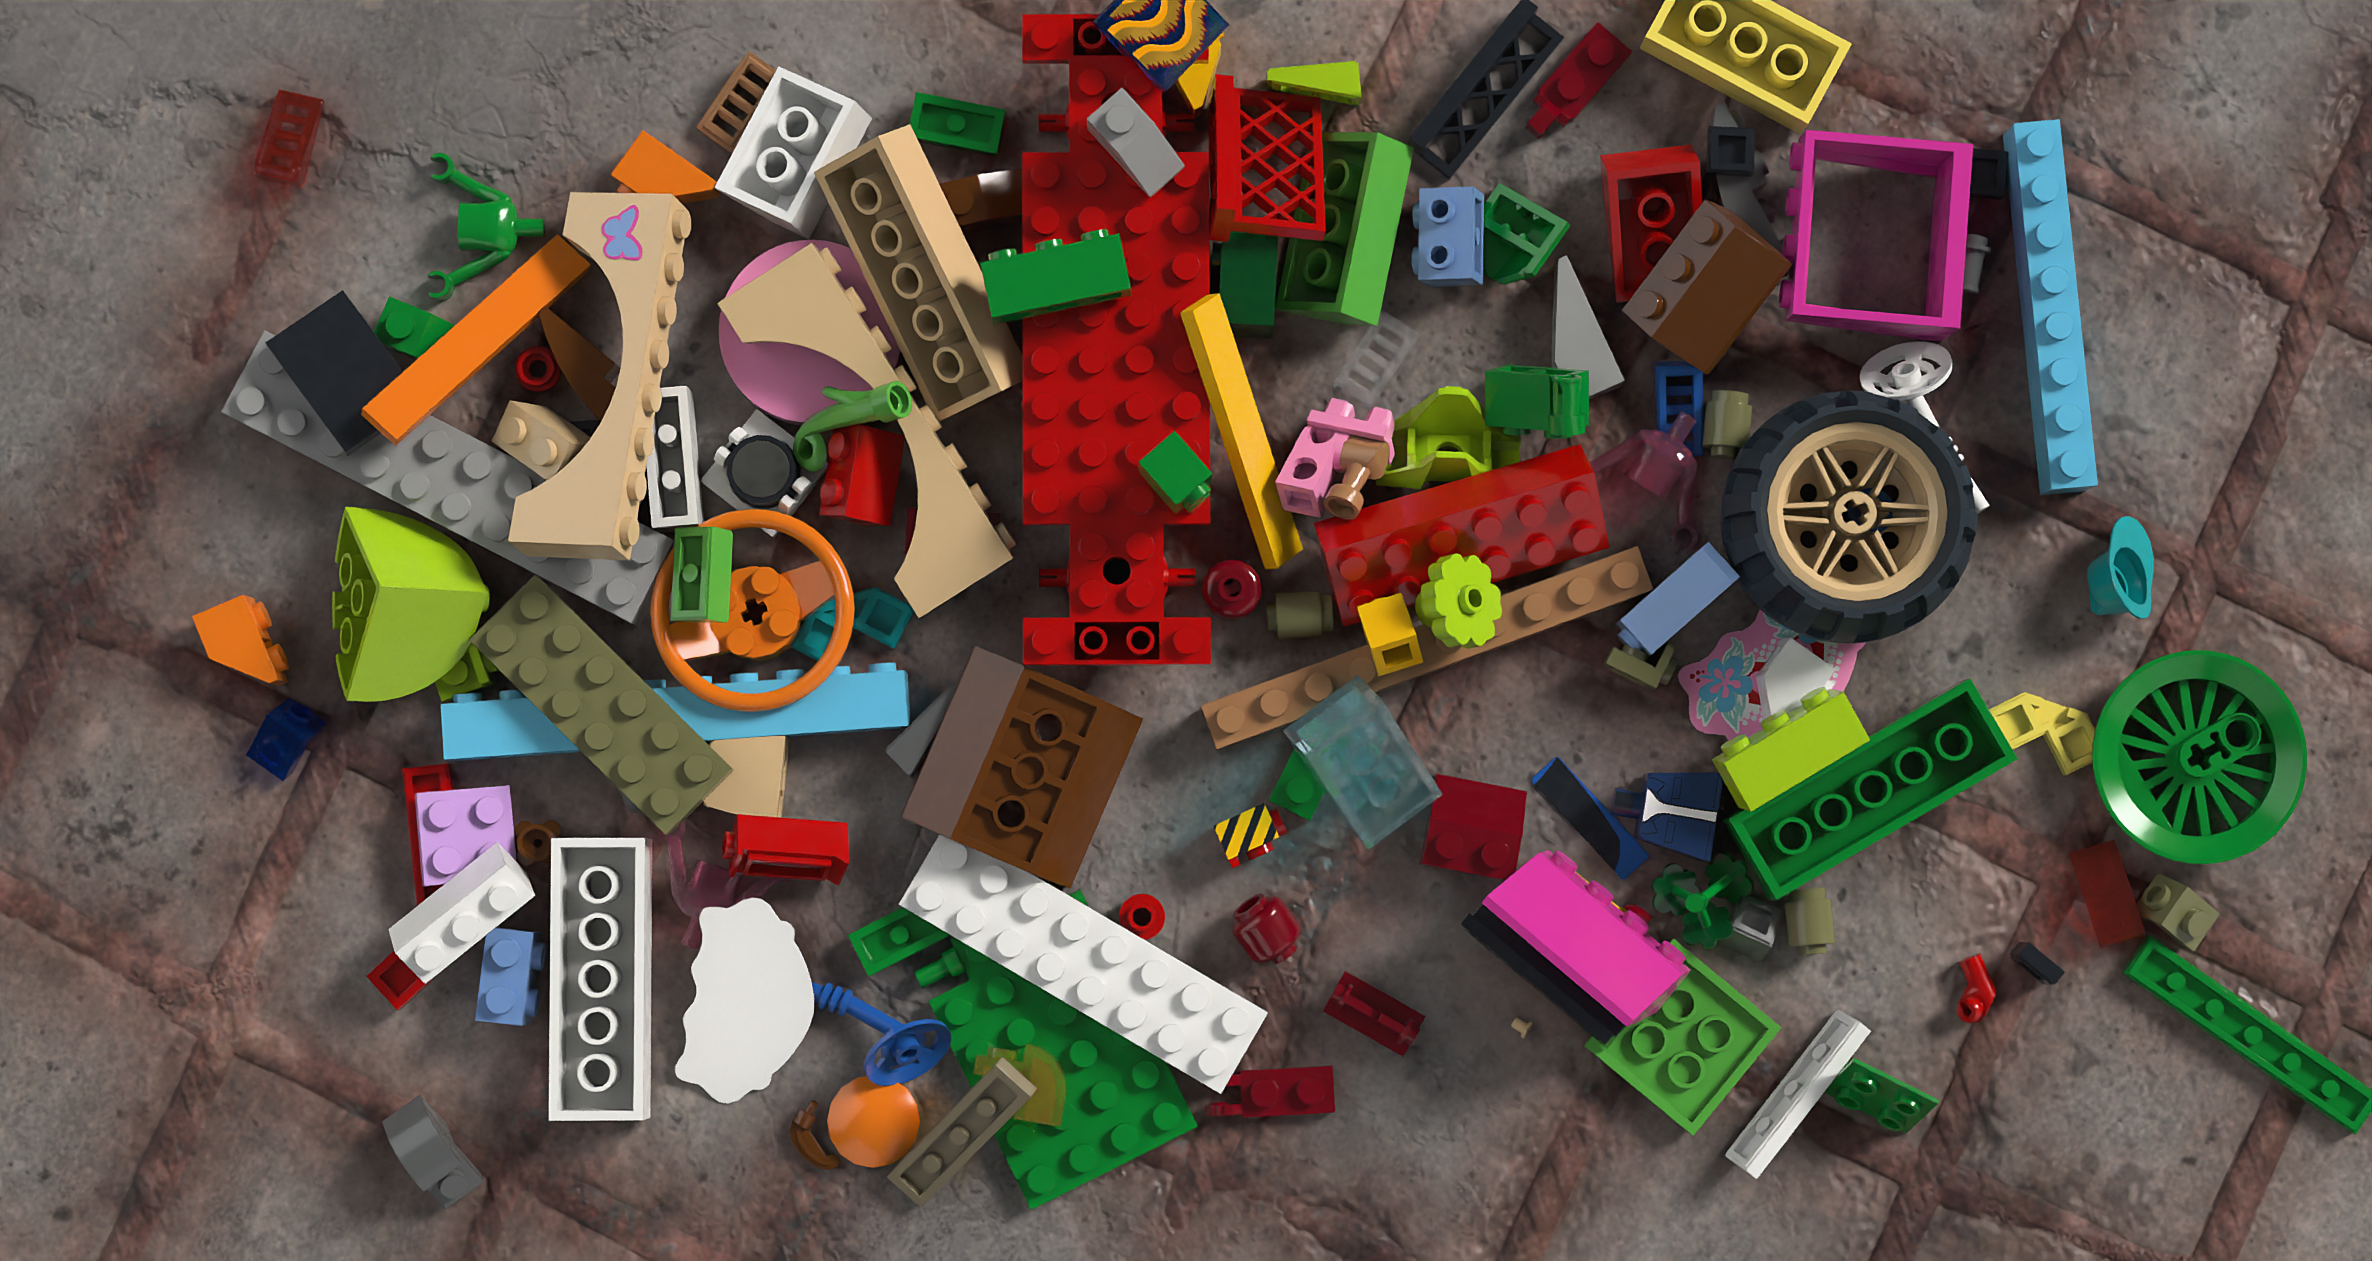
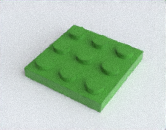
[1583,938,1781,1136]

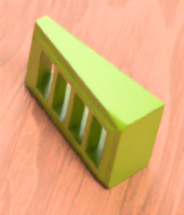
[1266,61,1361,105]

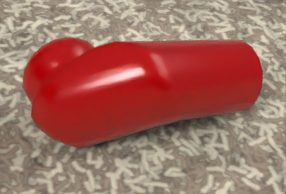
[1956,953,1996,1023]

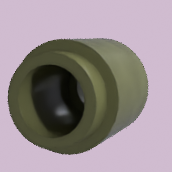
[1702,390,1753,459]
[1266,590,1333,639]
[1785,888,1836,956]

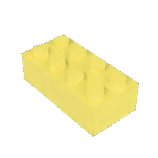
[1639,0,1852,135]

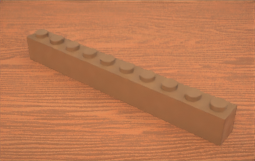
[1201,546,1654,751]

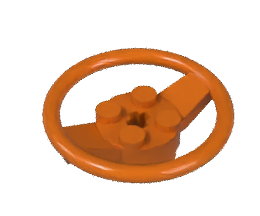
[650,509,855,712]

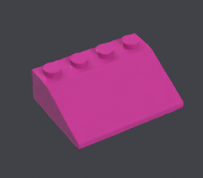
[1482,850,1691,1027]

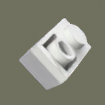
[1756,637,1836,720]

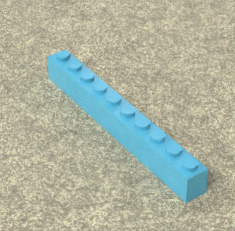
[441,663,911,761]

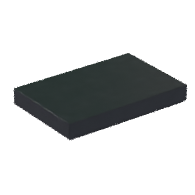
[265,290,403,456]

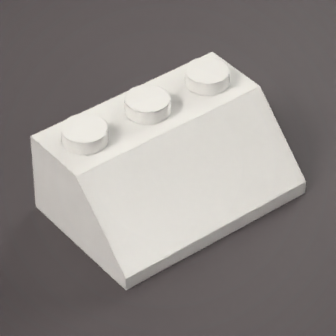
[714,66,872,239]

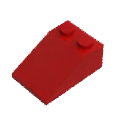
[1600,145,1702,303]

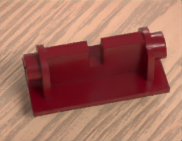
[1322,971,1426,1057]

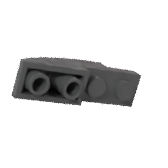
[1709,102,1789,285]

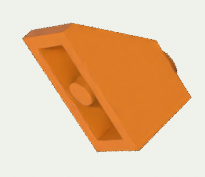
[611,130,721,204]

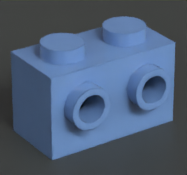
[1412,186,1484,287]
[475,927,546,1026]

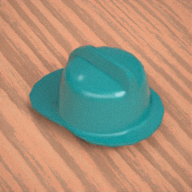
[2087,516,2154,619]

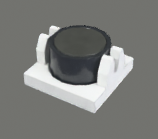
[700,409,828,538]

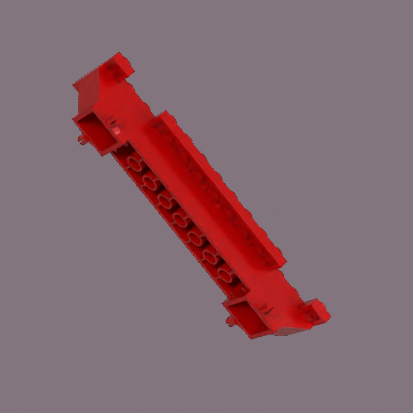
[1022,14,1211,666]

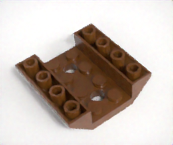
[901,645,1143,888]

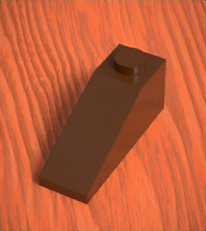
[939,169,1022,235]

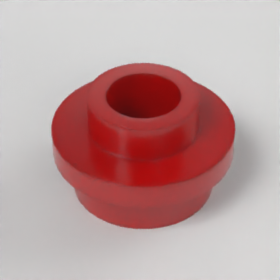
[515,346,562,392]
[1119,894,1165,940]

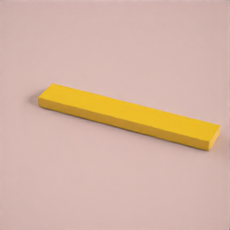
[1180,293,1303,569]

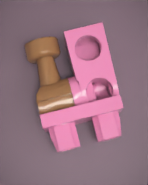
[1275,398,1395,520]

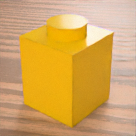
[1357,593,1423,676]

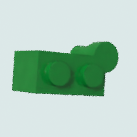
[1485,364,1589,439]

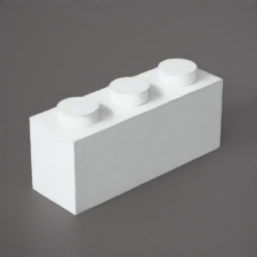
[646,386,704,533]
[388,842,535,984]

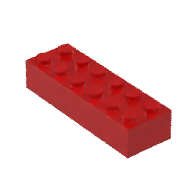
[1313,444,1610,627]

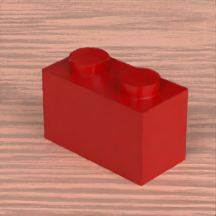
[819,424,905,526]

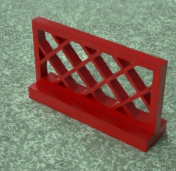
[1208,74,1326,242]

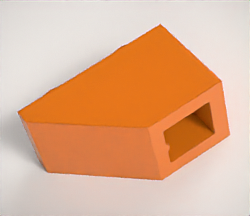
[192,594,289,686]

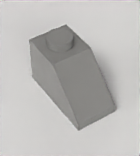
[1087,88,1185,198]

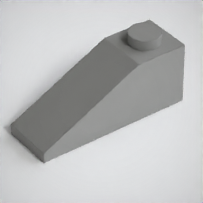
[1551,255,1625,400]

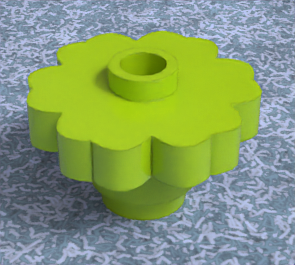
[1415,553,1502,649]

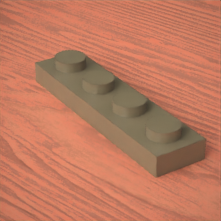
[887,1057,1037,1208]

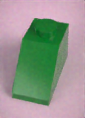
[374,296,455,360]

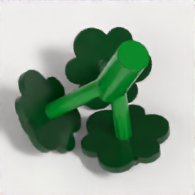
[1651,852,1754,949]

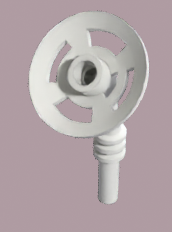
[1860,341,1990,514]

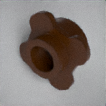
[515,820,561,866]

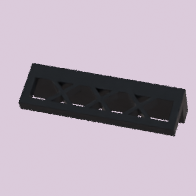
[1408,0,1564,180]
[1461,905,1626,1049]

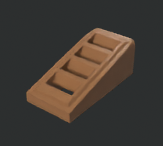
[696,51,776,154]

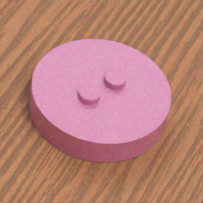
[719,240,903,426]

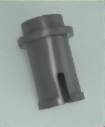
[1963,234,1991,293]

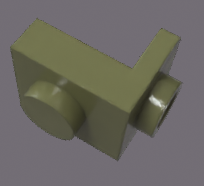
[2134,874,2220,952]

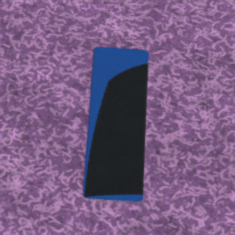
[1532,757,1649,880]

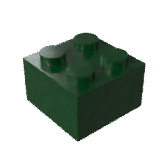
[1210,231,1278,339]

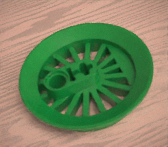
[2092,650,2307,864]

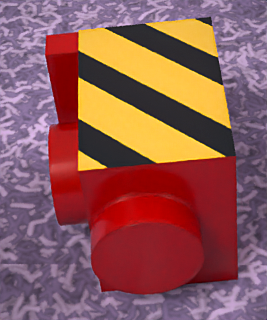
[1213,803,1288,869]

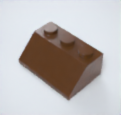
[1622,199,1792,374]

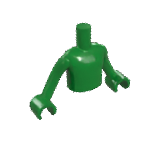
[427,153,546,302]

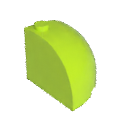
[332,507,490,702]

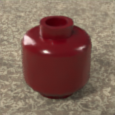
[1202,559,1262,621]
[1232,893,1301,964]

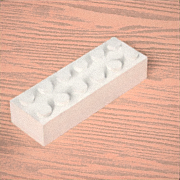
[549,838,652,1121]

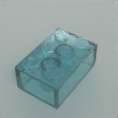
[1283,675,1443,850]

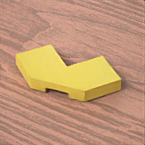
[1989,692,2095,776]

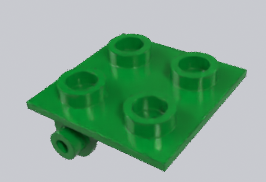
[1824,1057,1939,1133]

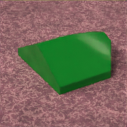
[1483,183,1571,285]

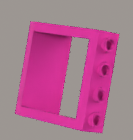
[1779,130,1973,342]

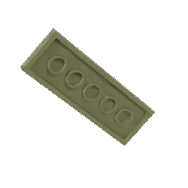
[469,574,734,837]

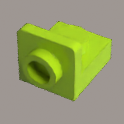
[435,642,499,702]

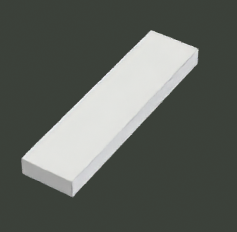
[1725,1009,1871,1179]

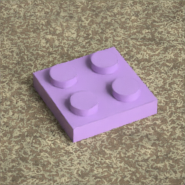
[415,785,516,887]

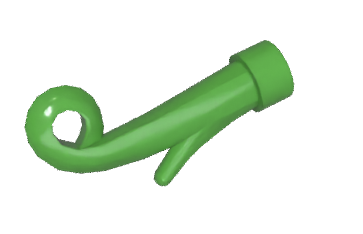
[793,381,912,472]

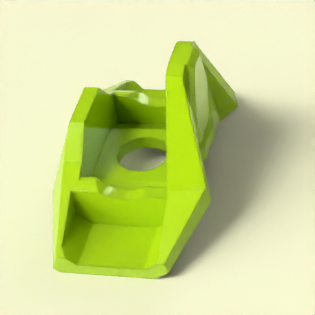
[1375,386,1521,489]

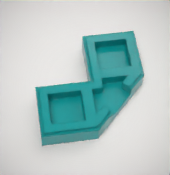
[791,586,915,661]

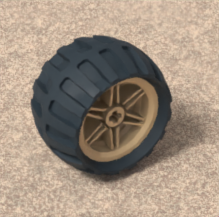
[1721,391,1977,643]

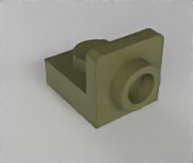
[1601,643,1678,691]

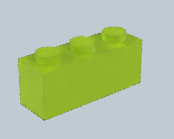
[1712,687,1870,812]

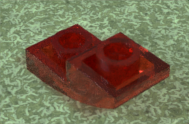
[2069,840,2145,949]

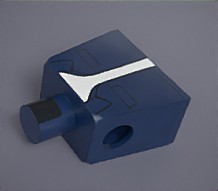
[1611,773,1723,862]

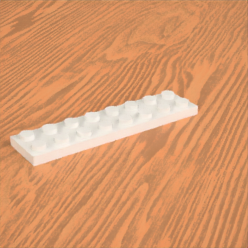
[899,835,1268,1094]

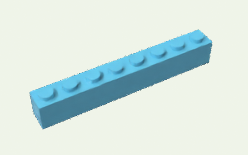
[2003,119,2098,495]

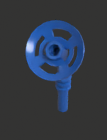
[812,982,951,1086]

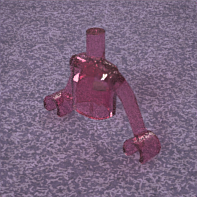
[1589,411,1697,551]
[657,821,793,949]

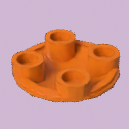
[827,1076,920,1168]

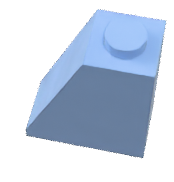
[1615,542,1740,656]

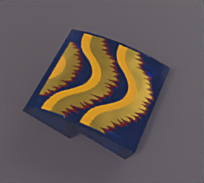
[1092,0,1229,91]

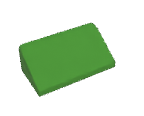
[671,526,733,623]

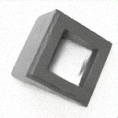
[1720,895,1784,962]

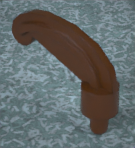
[790,1100,840,1170]

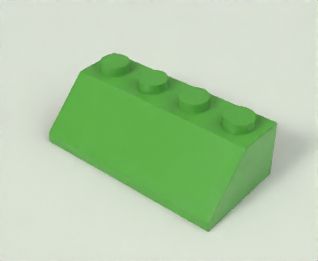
[1275,132,1414,326]

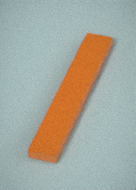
[361,234,591,446]

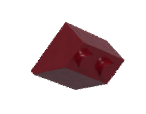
[1419,774,1527,881]

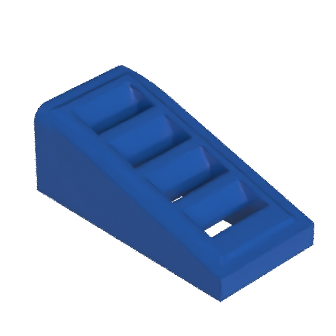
[1654,361,1703,458]

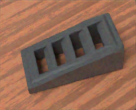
[886,687,955,778]

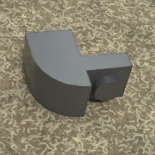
[382,1095,484,1209]

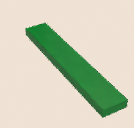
[2121,935,2372,1135]

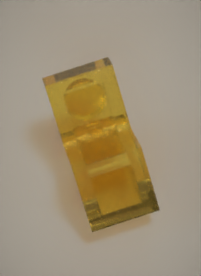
[973,1043,1067,1127]

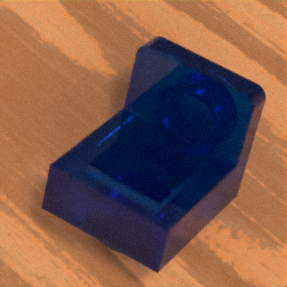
[246,699,325,781]

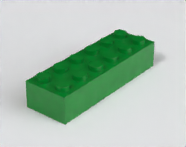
[1722,678,2018,900]

